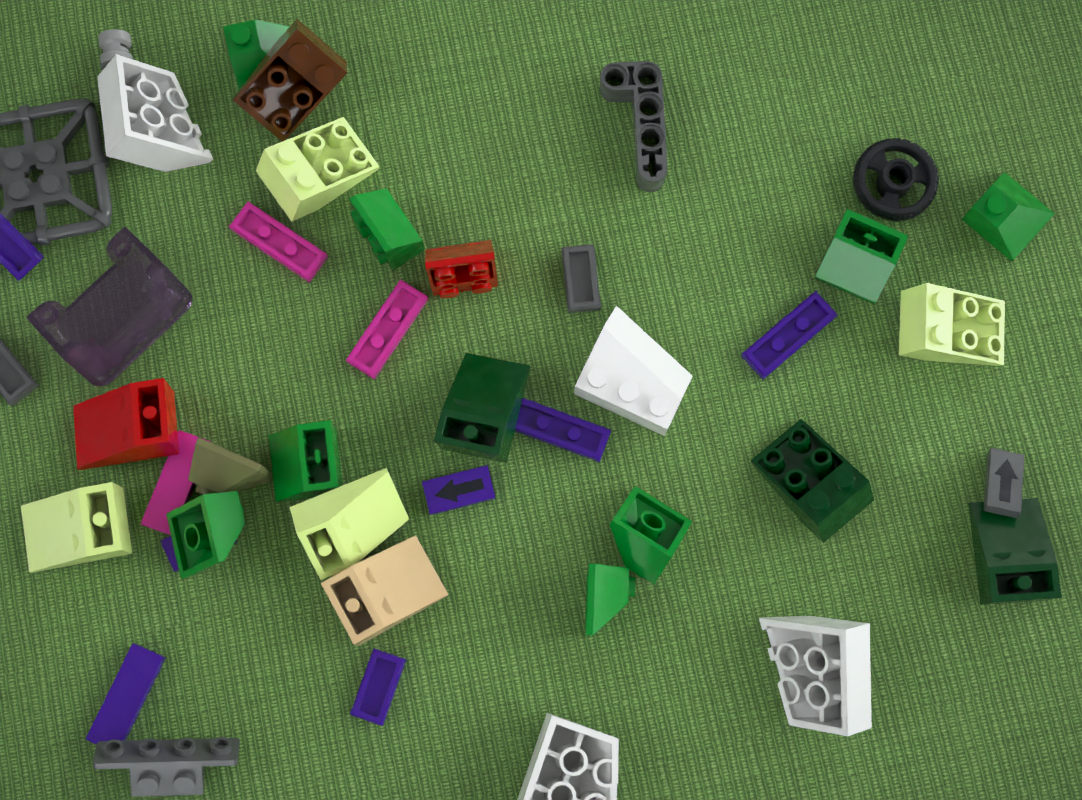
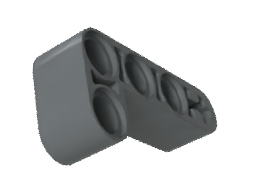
[599,61,668,192]

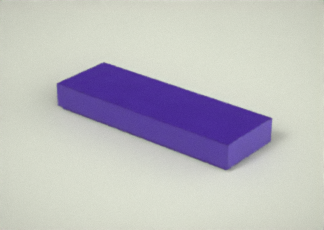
[741,291,838,380]
[515,398,611,463]
[85,643,166,745]

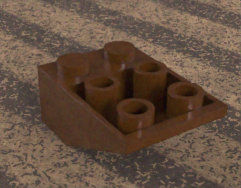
[233,19,348,142]

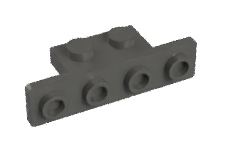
[93,737,240,797]

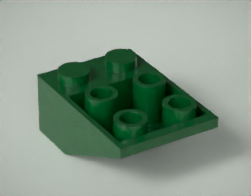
[434,353,531,463]
[751,419,874,543]
[968,498,1062,605]

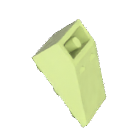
[256,117,380,222]
[899,283,1005,366]
[290,468,409,580]
[21,482,132,573]

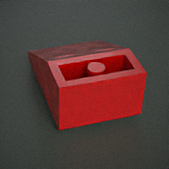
[425,240,498,299]
[73,378,179,470]

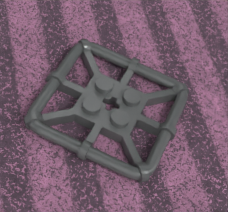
[0,98,113,246]

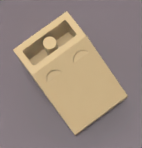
[321,535,449,646]

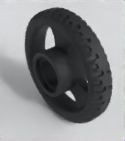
[853,138,939,221]

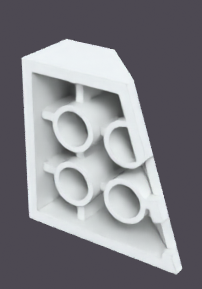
[97,54,213,172]
[574,306,692,436]
[759,616,872,736]
[517,713,619,800]

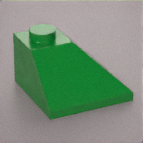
[223,19,290,90]
[961,172,1055,262]
[609,486,692,585]
[166,491,245,579]
[584,563,635,638]

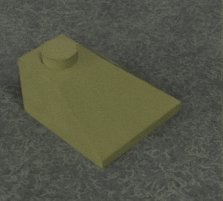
[188,437,273,495]

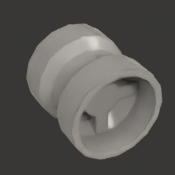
[98,29,133,70]

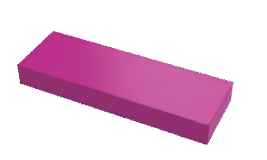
[229,201,328,283]
[345,279,428,380]
[141,430,212,535]

